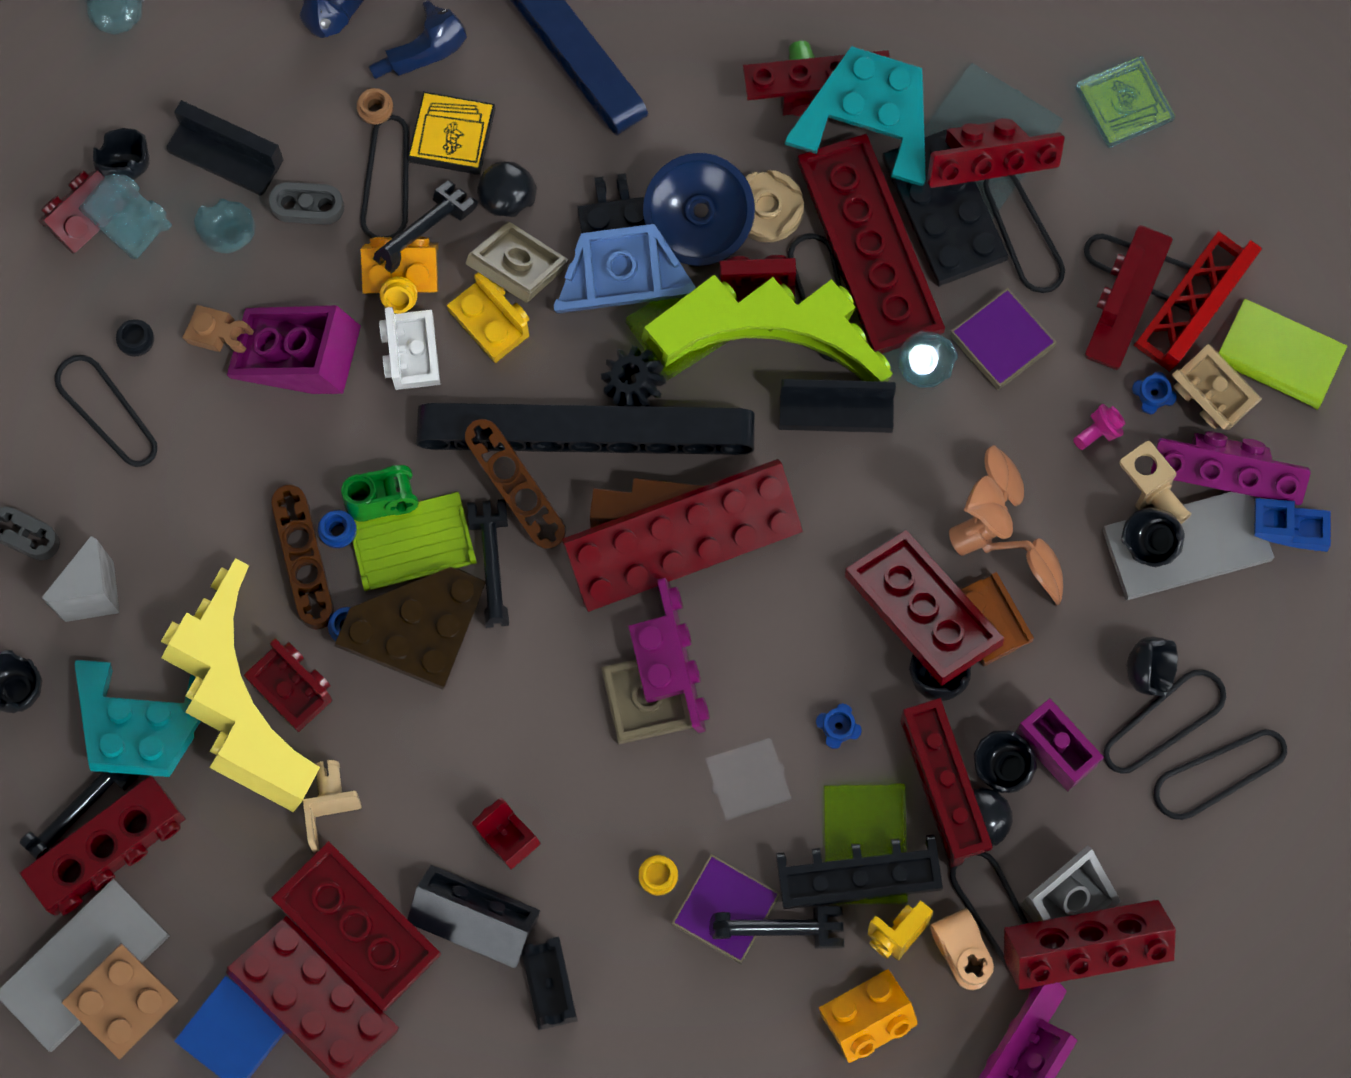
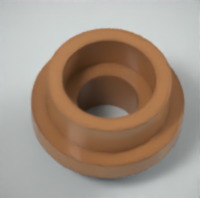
[357,88,394,124]

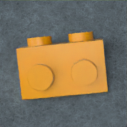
[361,236,438,293]
[819,969,918,1063]

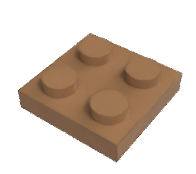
[62,943,179,1060]

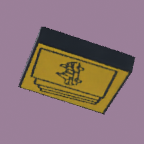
[408,91,495,175]

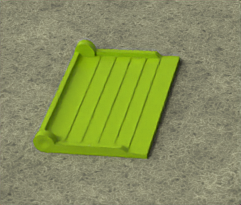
[1218,298,1347,410]
[353,492,477,591]

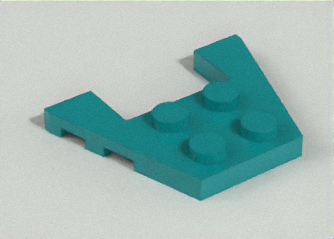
[785,46,926,186]
[75,660,201,777]

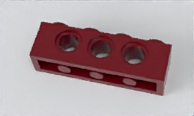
[20,776,186,917]
[1004,899,1176,990]

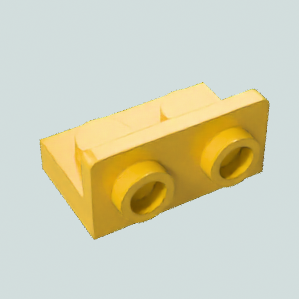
[447,272,530,363]
[868,900,933,961]

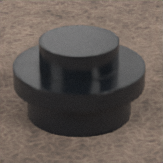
[116,320,154,357]

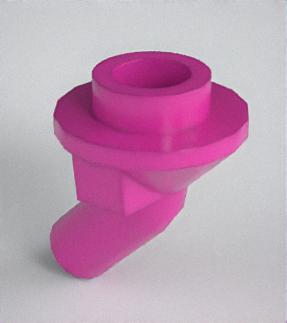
[1073,404,1125,450]

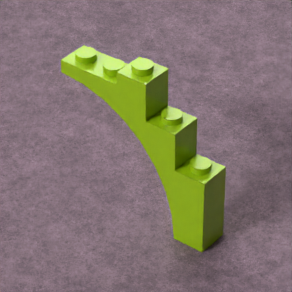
[641,275,893,382]

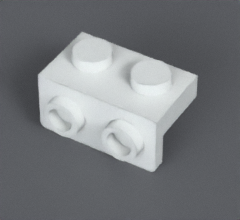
[379,307,440,390]

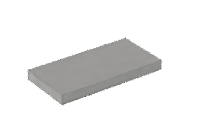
[1102,492,1275,601]
[0,879,170,1052]

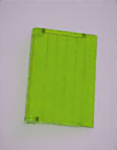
[824,784,908,904]

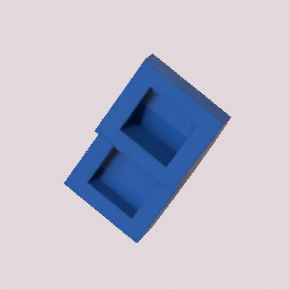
[1254,498,1331,552]

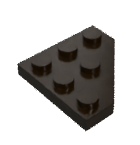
[334,567,486,690]

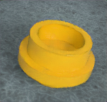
[380,276,418,314]
[638,855,678,896]

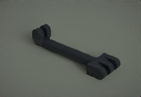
[373,180,478,273]
[467,499,509,628]
[20,772,140,860]
[709,906,844,949]

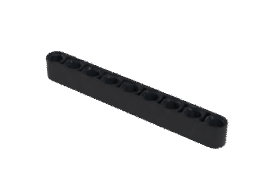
[416,403,755,455]

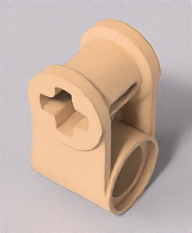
[930,908,994,991]

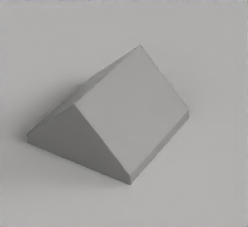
[42,536,120,622]
[1020,845,1121,922]

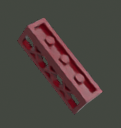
[900,698,993,868]

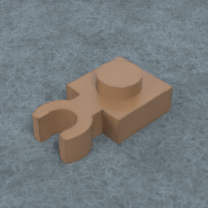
[182,305,254,353]

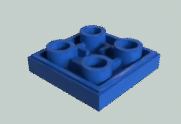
[174,976,285,1078]

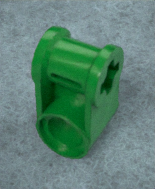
[341,465,419,522]

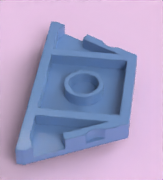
[554,224,696,313]

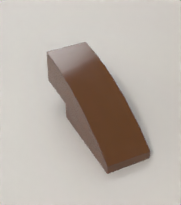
[590,478,703,528]

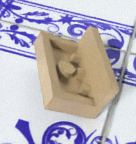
[1172,344,1262,430]

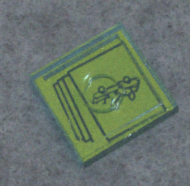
[1076,55,1176,149]

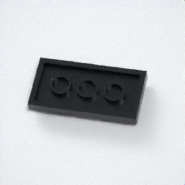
[882,128,1008,287]

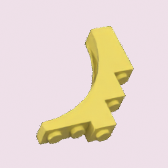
[161,558,320,812]

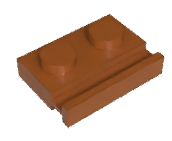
[961,572,1034,667]

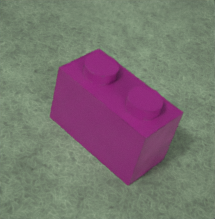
[1015,698,1104,791]

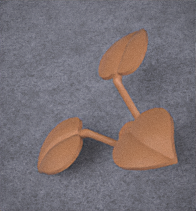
[949,445,1063,606]

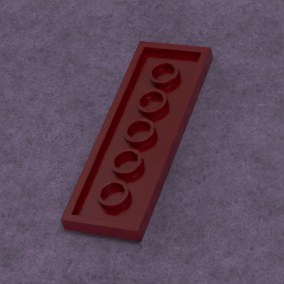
[797,133,945,354]
[562,459,803,612]

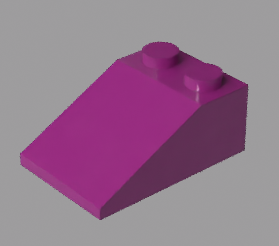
[227,305,361,394]

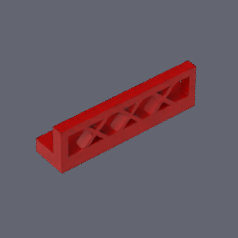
[1133,230,1263,372]

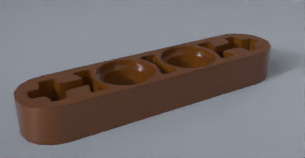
[465,419,566,549]
[272,485,334,630]

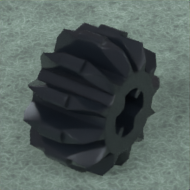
[601,346,666,407]

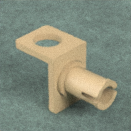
[1119,441,1191,524]
[303,760,362,854]

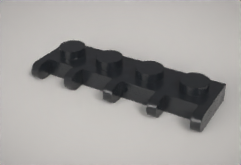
[776,834,943,910]

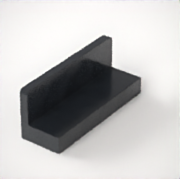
[166,100,284,195]
[779,379,896,433]
[407,865,541,968]

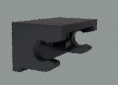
[522,937,578,1030]

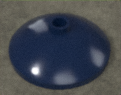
[643,153,755,266]

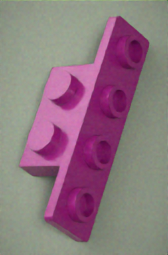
[1151,431,1311,505]
[629,578,710,733]
[979,982,1077,1078]

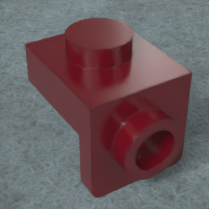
[472,798,541,870]

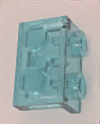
[78,174,172,259]

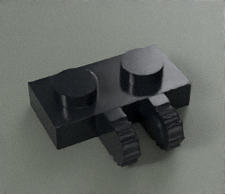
[578,173,645,233]

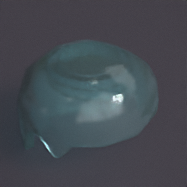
[87,0,144,35]
[194,198,256,254]
[898,331,958,388]

